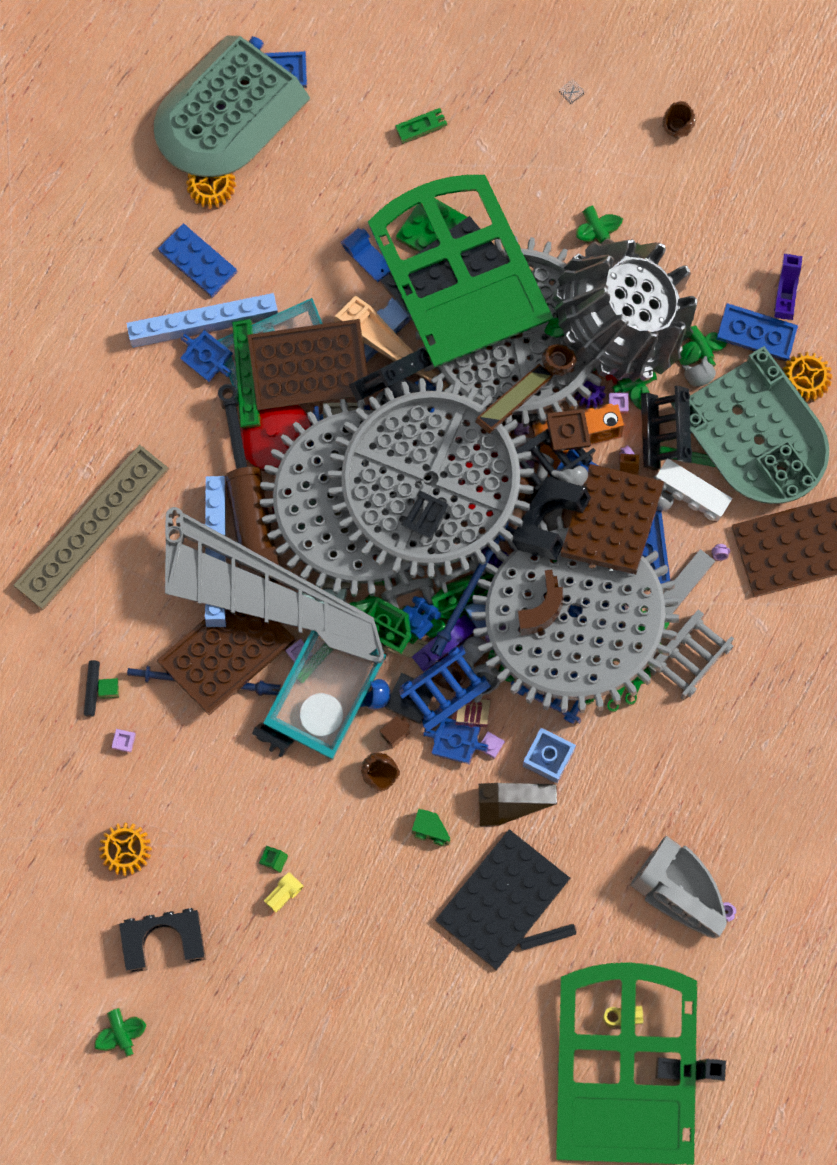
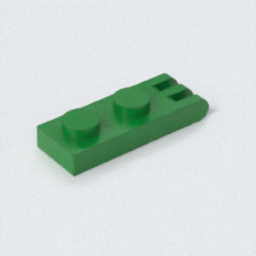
[395,108,448,144]

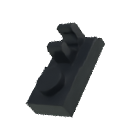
[252,722,294,757]

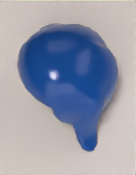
[360,679,390,710]

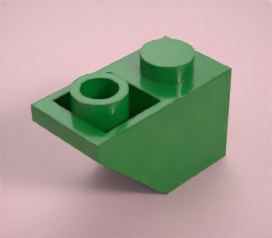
[412,808,450,846]

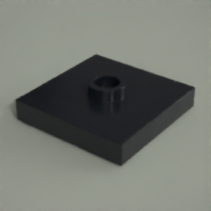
[385,673,433,724]

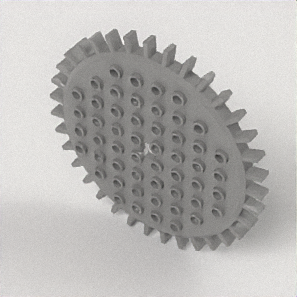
[416,236,602,427]
[328,378,534,579]
[260,398,463,597]
[472,516,679,713]

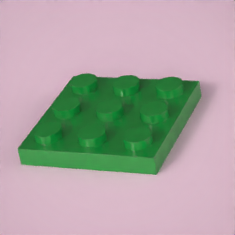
[396,198,467,252]

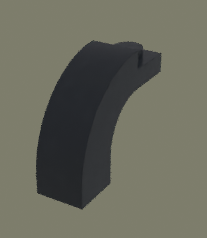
[656,1057,726,1083]

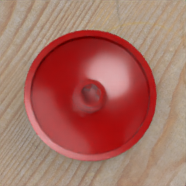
[240,405,312,471]

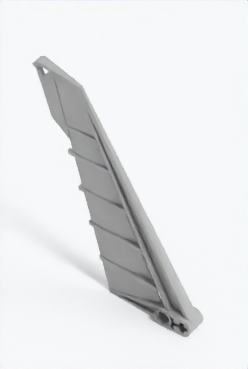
[165,507,384,663]

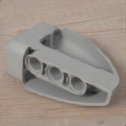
[630,835,727,939]

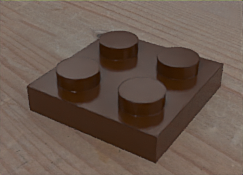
[546,409,591,452]

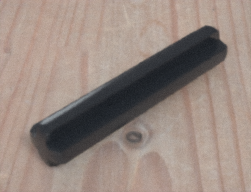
[84,660,100,717]
[519,924,576,950]

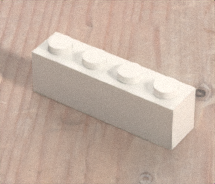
[656,458,732,522]

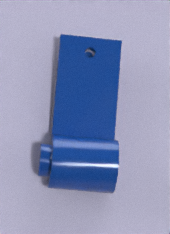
[341,228,390,283]

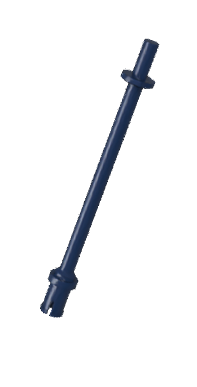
[430,522,509,657]
[127,665,281,696]

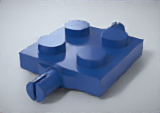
[180,330,233,382]
[423,718,489,765]

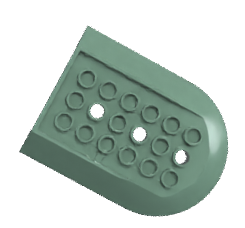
[154,36,310,177]
[671,346,829,504]

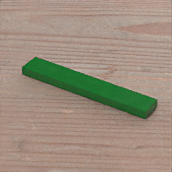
[232,319,260,429]

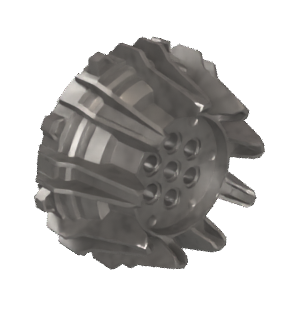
[553,238,697,382]

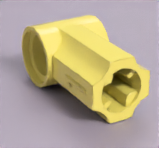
[264,872,304,913]
[603,1006,643,1027]

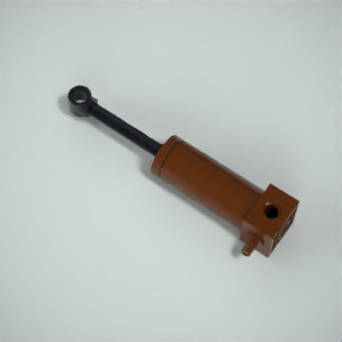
[218,384,280,583]

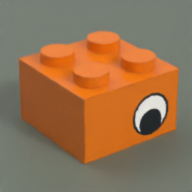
[584,404,624,445]

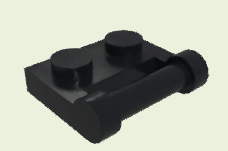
[401,490,450,540]

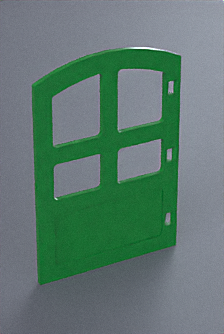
[368,175,553,368]
[556,962,697,1165]

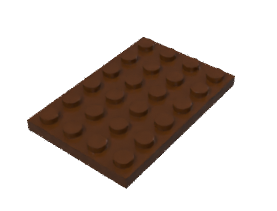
[248,319,368,410]
[560,464,665,575]
[732,497,837,597]
[157,609,295,715]

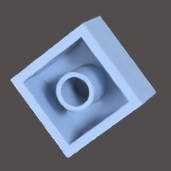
[523,728,576,784]

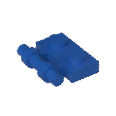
[403,596,441,639]

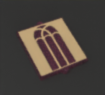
[456,699,491,728]

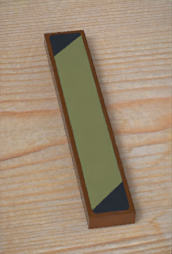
[475,364,554,434]

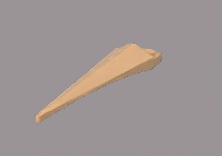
[334,296,449,390]

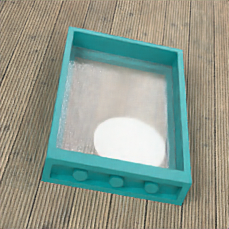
[263,630,387,760]

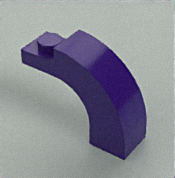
[774,253,803,320]
[412,614,477,672]

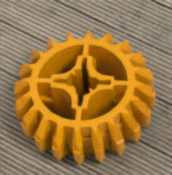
[186,173,236,209]
[782,351,833,402]
[98,823,152,876]

